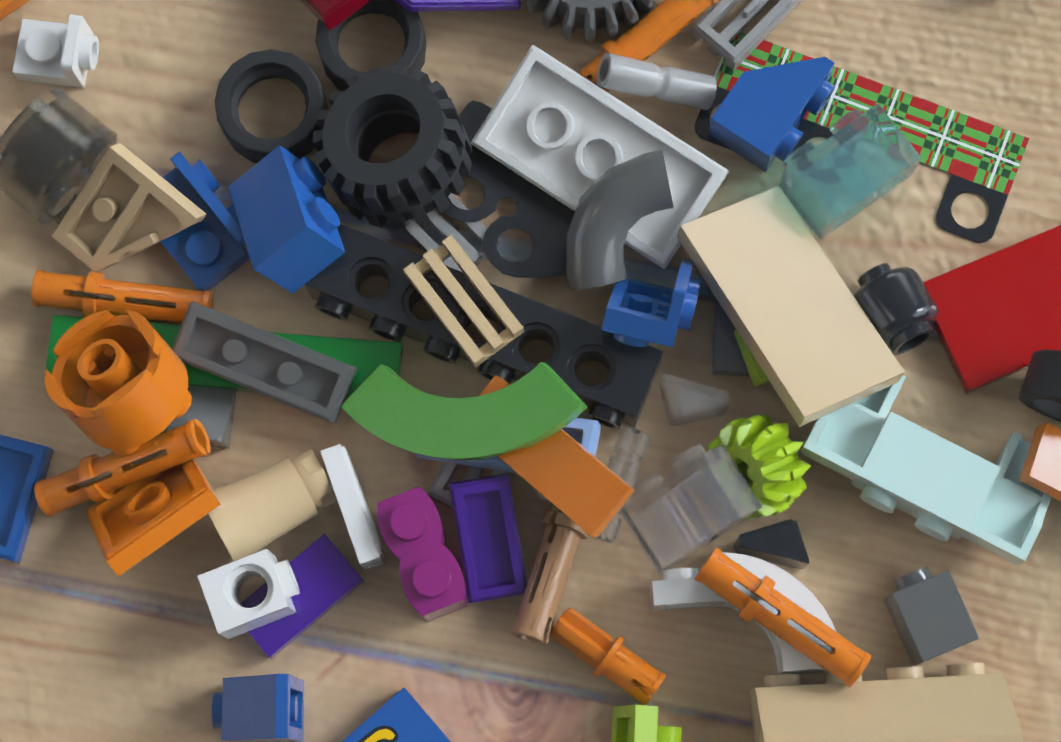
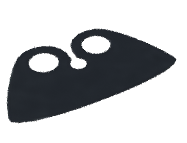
[443,101,575,278]

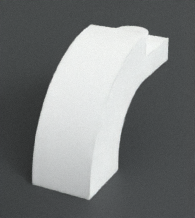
[650,552,836,675]

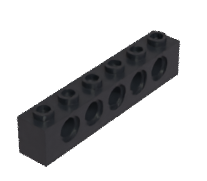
[305,224,663,430]

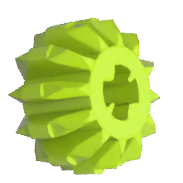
[705,414,811,520]

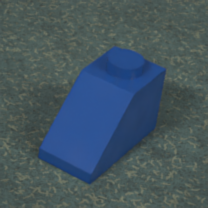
[212,674,304,742]

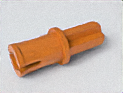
[550,608,667,705]

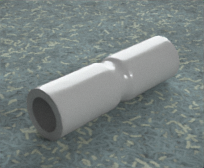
[597,53,717,110]

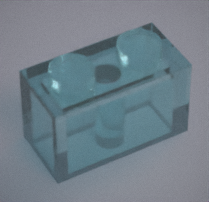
[779,103,921,240]

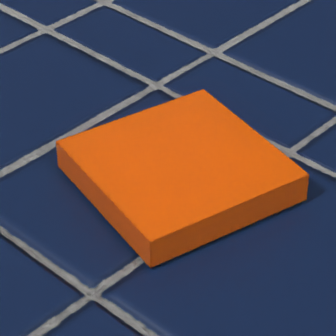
[86,458,221,577]

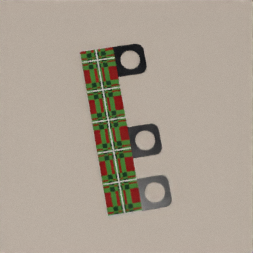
[695,32,1029,243]

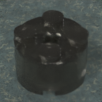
[0,88,117,225]

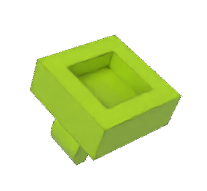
[611,705,682,742]

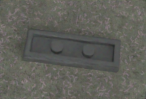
[172,301,358,423]

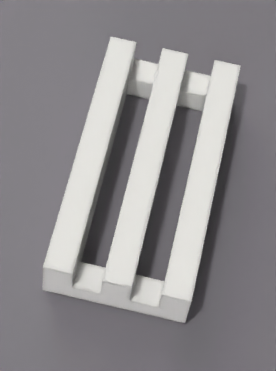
[320,444,387,571]

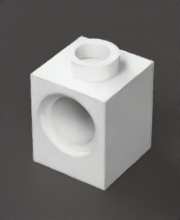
[198,549,300,639]

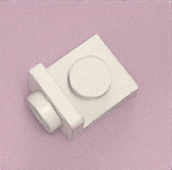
[12,15,99,88]

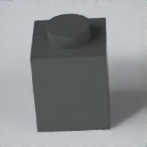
[884,566,980,666]

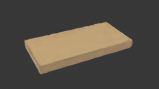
[676,186,905,427]

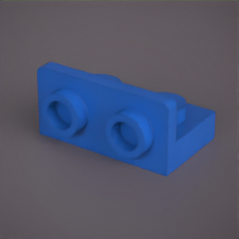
[160,152,250,291]

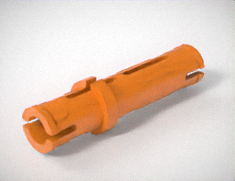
[578,0,718,93]
[31,270,214,323]
[34,419,211,517]
[694,547,872,688]

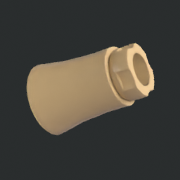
[208,450,337,562]

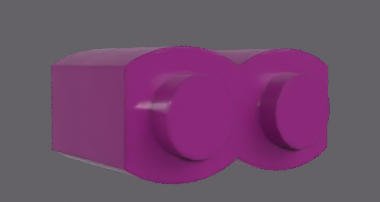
[377,487,468,622]

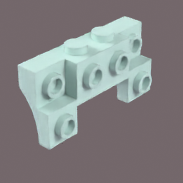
[800,375,1052,565]

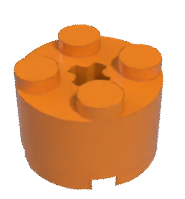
[44,310,192,456]

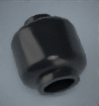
[853,263,939,355]

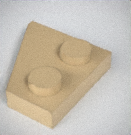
[52,143,206,272]

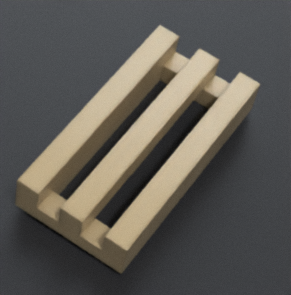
[403,234,524,367]

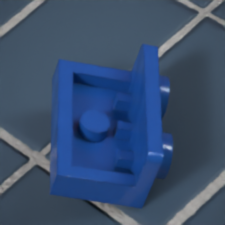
[601,258,701,347]

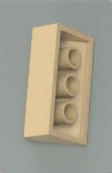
[750,663,1024,742]

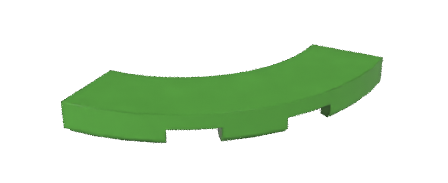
[340,362,587,461]

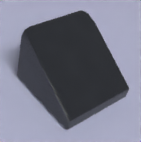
[734,519,810,569]

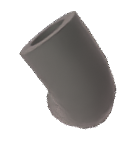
[566,150,674,290]

